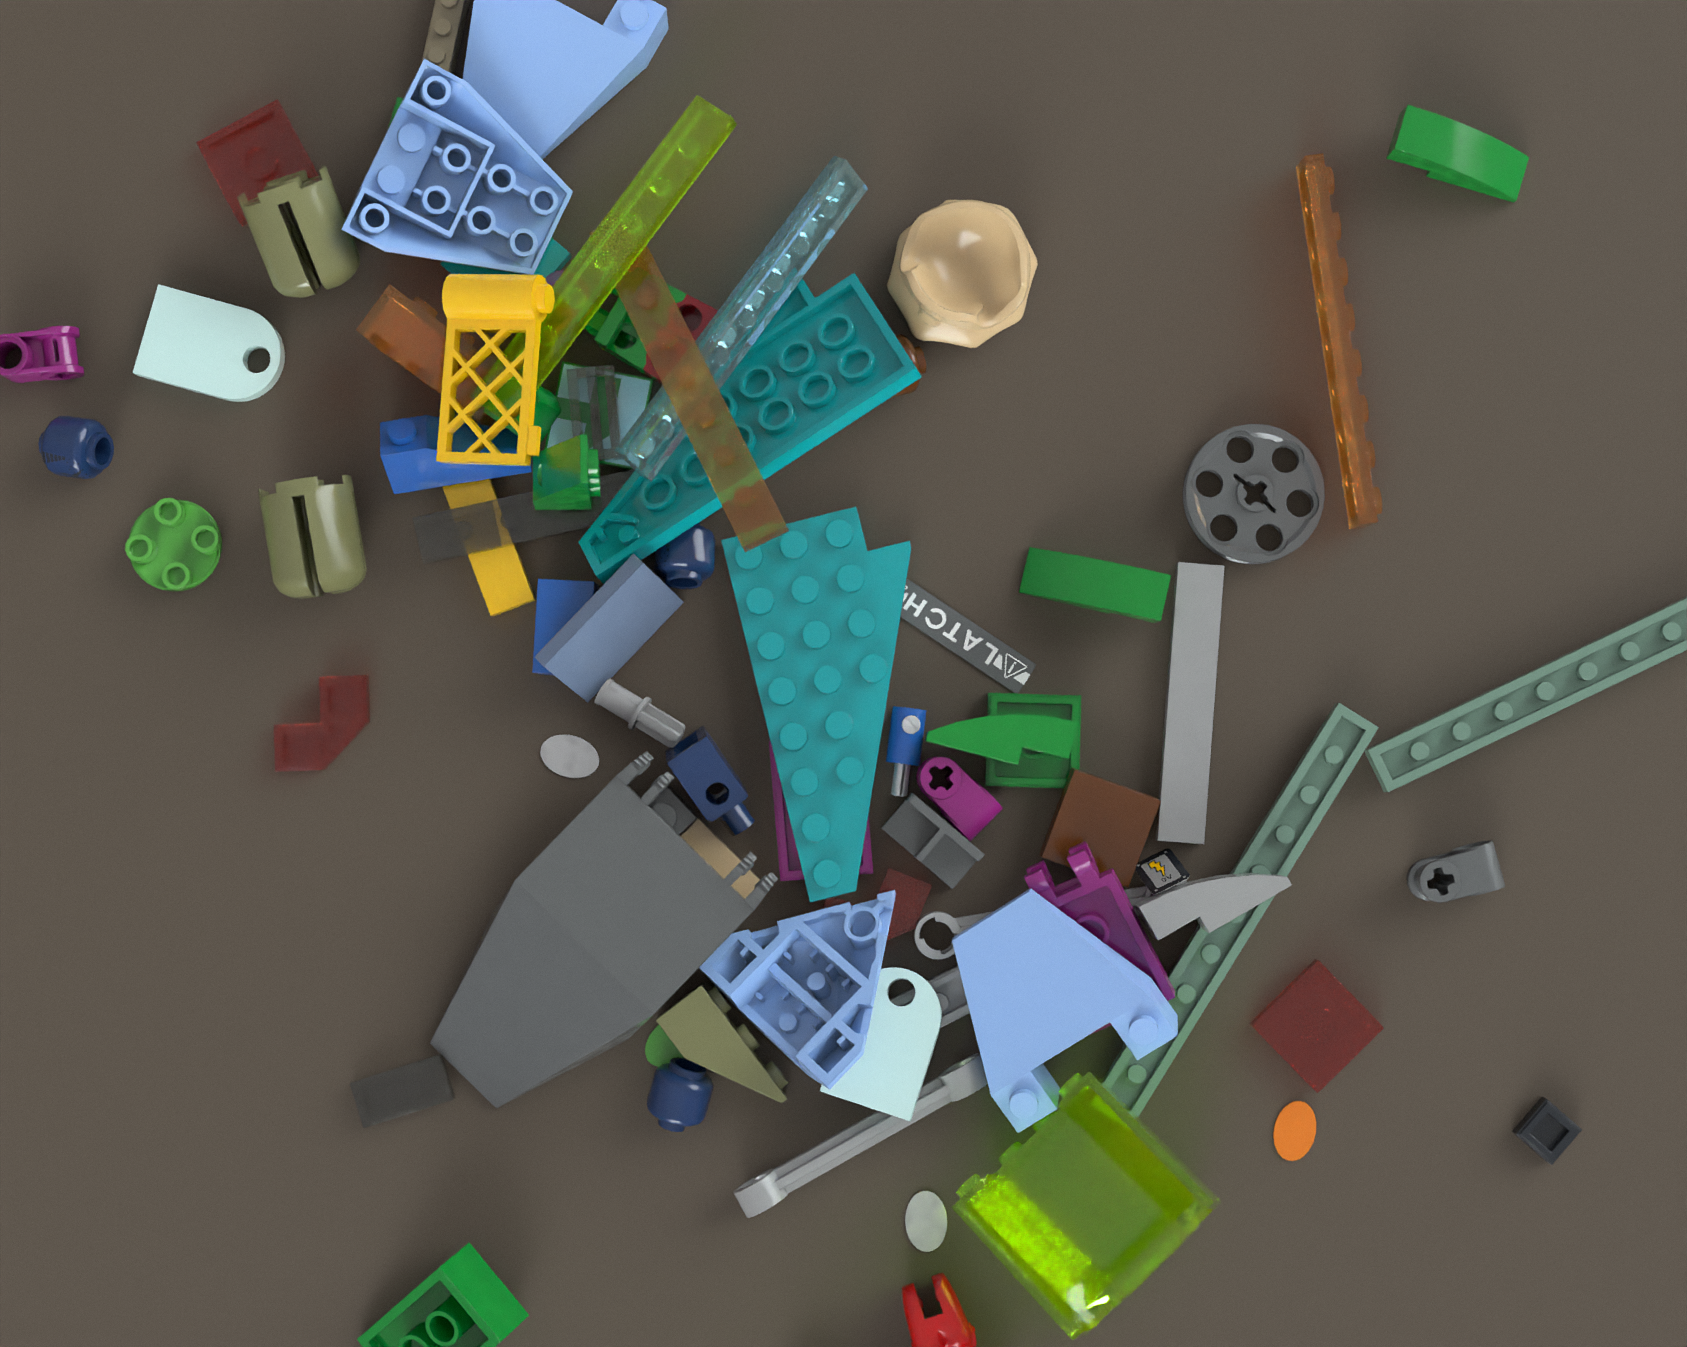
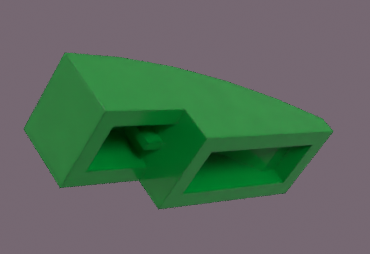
[1386,105,1529,203]
[1019,547,1171,623]
[924,714,1078,765]

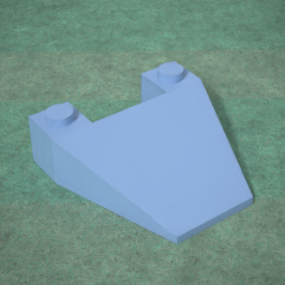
[463,0,669,159]
[952,888,1178,1133]

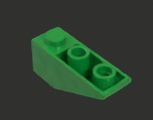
[533,434,601,510]

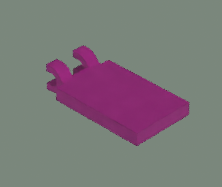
[1024,841,1175,1035]

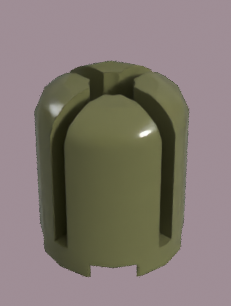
[237,165,360,298]
[258,475,367,599]

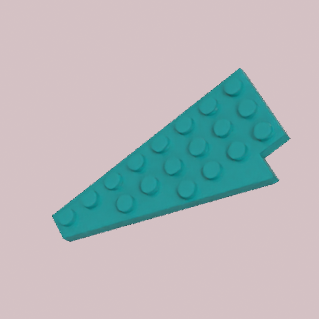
[579,270,922,584]
[721,507,912,902]

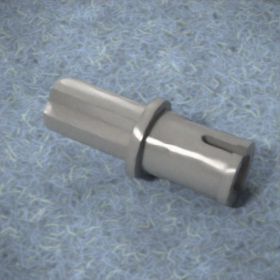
[594,678,685,748]

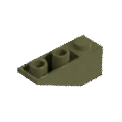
[656,982,789,1103]

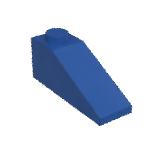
[380,415,532,494]

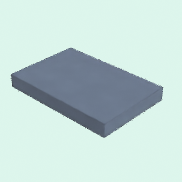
[535,554,684,703]

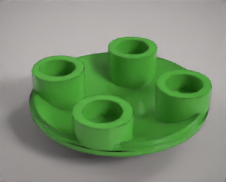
[125,498,222,591]

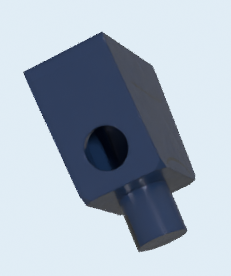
[665,725,755,836]

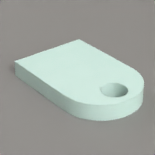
[133,284,285,402]
[820,967,942,1122]

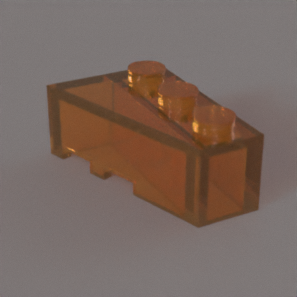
[356,284,506,425]

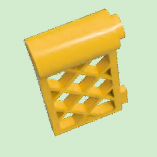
[436,274,555,466]

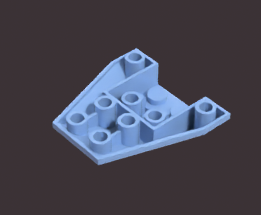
[341,59,573,275]

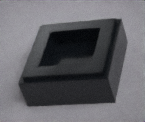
[1512,1097,1582,1165]

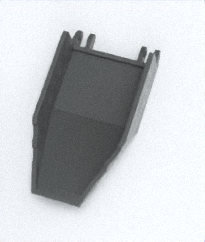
[430,751,778,1108]

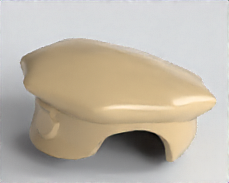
[887,200,1038,348]

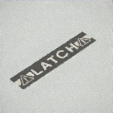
[901,579,1036,694]

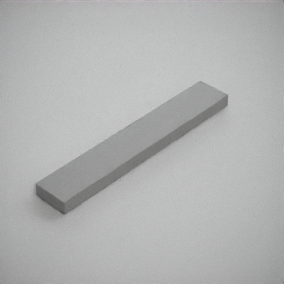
[1155,562,1225,844]

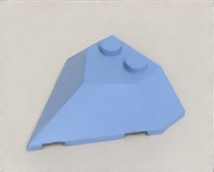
[699,890,896,1090]

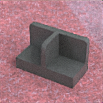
[882,793,985,889]

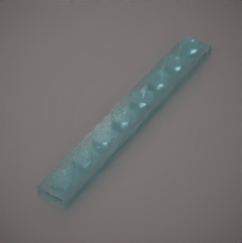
[615,156,868,481]

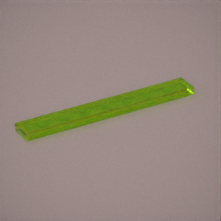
[470,95,737,426]

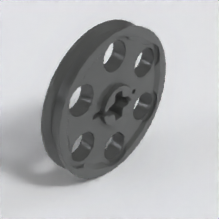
[1183,424,1325,564]

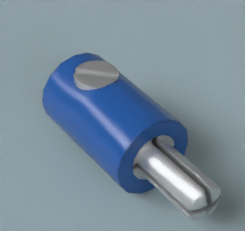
[886,706,927,797]

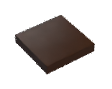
[1039,768,1161,887]

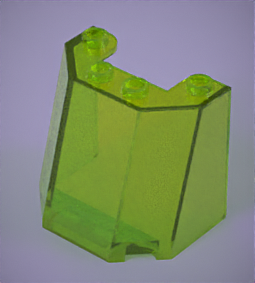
[952,1072,1222,1341]

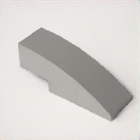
[1133,873,1292,940]

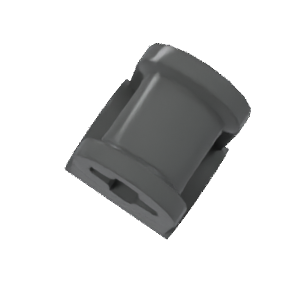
[1406,840,1505,903]

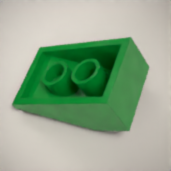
[357,1242,529,1347]

